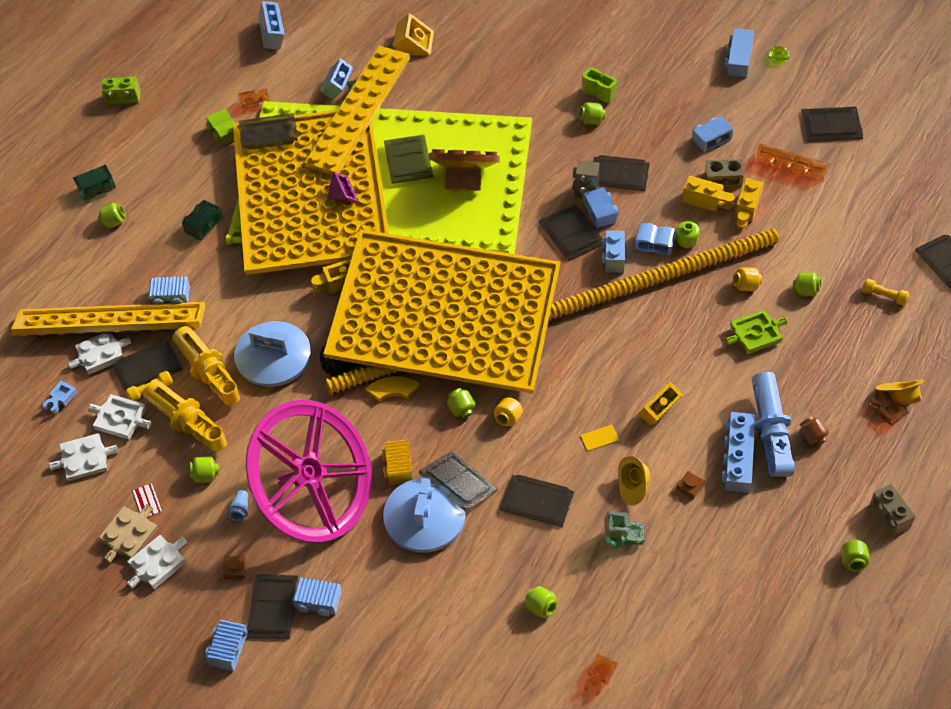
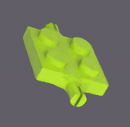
[725,309,787,354]

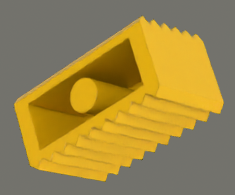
[638,382,683,426]
[381,440,413,486]

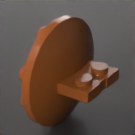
[429,149,500,191]

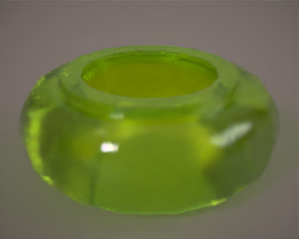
[769,46,790,63]

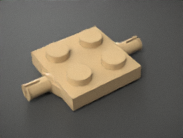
[99,504,158,563]

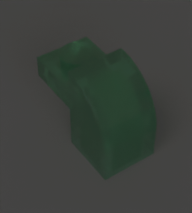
[604,511,645,547]

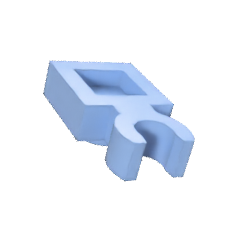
[42,380,78,415]

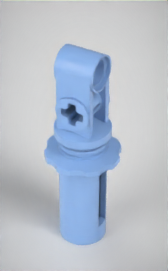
[751,372,795,477]

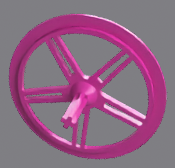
[246,400,372,542]

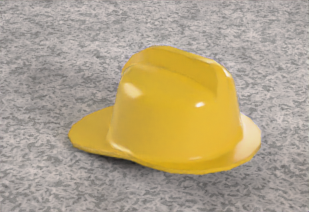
[876,379,924,405]
[618,456,650,505]

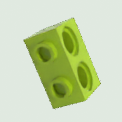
[101,77,140,105]

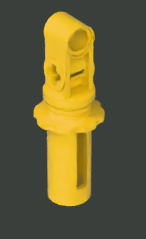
[172,326,240,406]
[143,380,227,452]

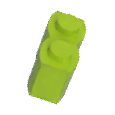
[582,68,617,103]
[205,109,235,145]

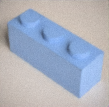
[258,1,284,50]
[724,28,754,78]

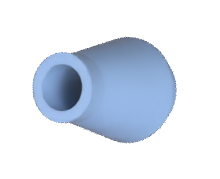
[228,490,248,521]

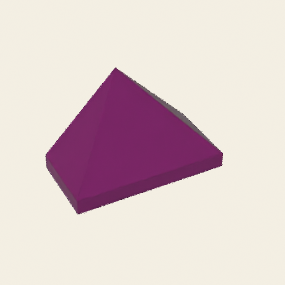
[327,172,359,204]

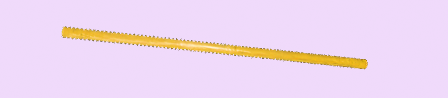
[325,228,779,395]

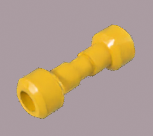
[862,279,910,306]
[126,371,173,401]

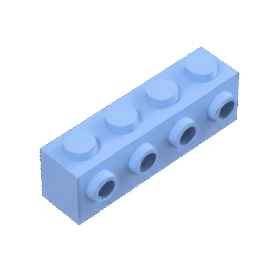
[721,412,755,493]

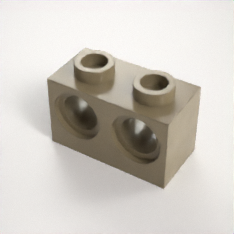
[704,159,744,188]
[572,160,600,198]
[870,484,916,537]

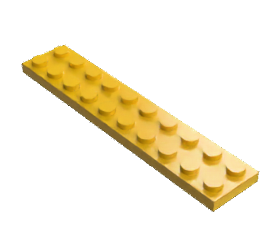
[304,46,410,175]
[11,302,205,336]

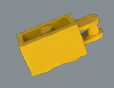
[682,175,735,212]
[735,178,764,228]
[311,259,351,294]

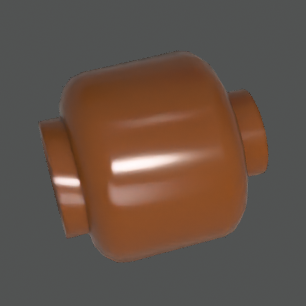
[799,416,829,447]

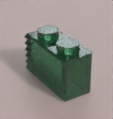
[73,164,116,201]
[182,199,223,241]

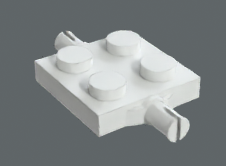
[68,331,132,375]
[88,394,151,440]
[49,433,118,482]
[127,535,188,589]

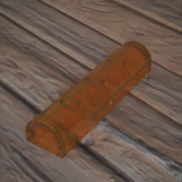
[755,143,829,181]

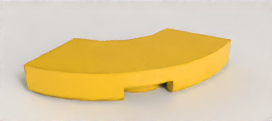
[365,376,420,402]

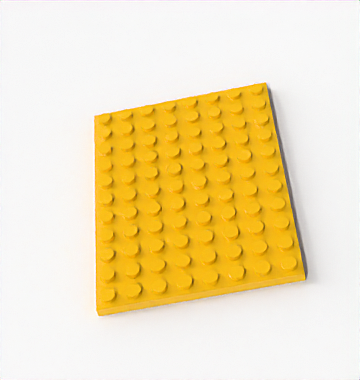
[233,110,389,275]
[324,229,560,394]

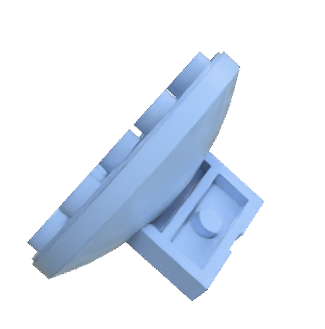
[234,321,311,388]
[383,478,466,553]

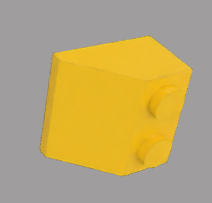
[393,13,434,56]

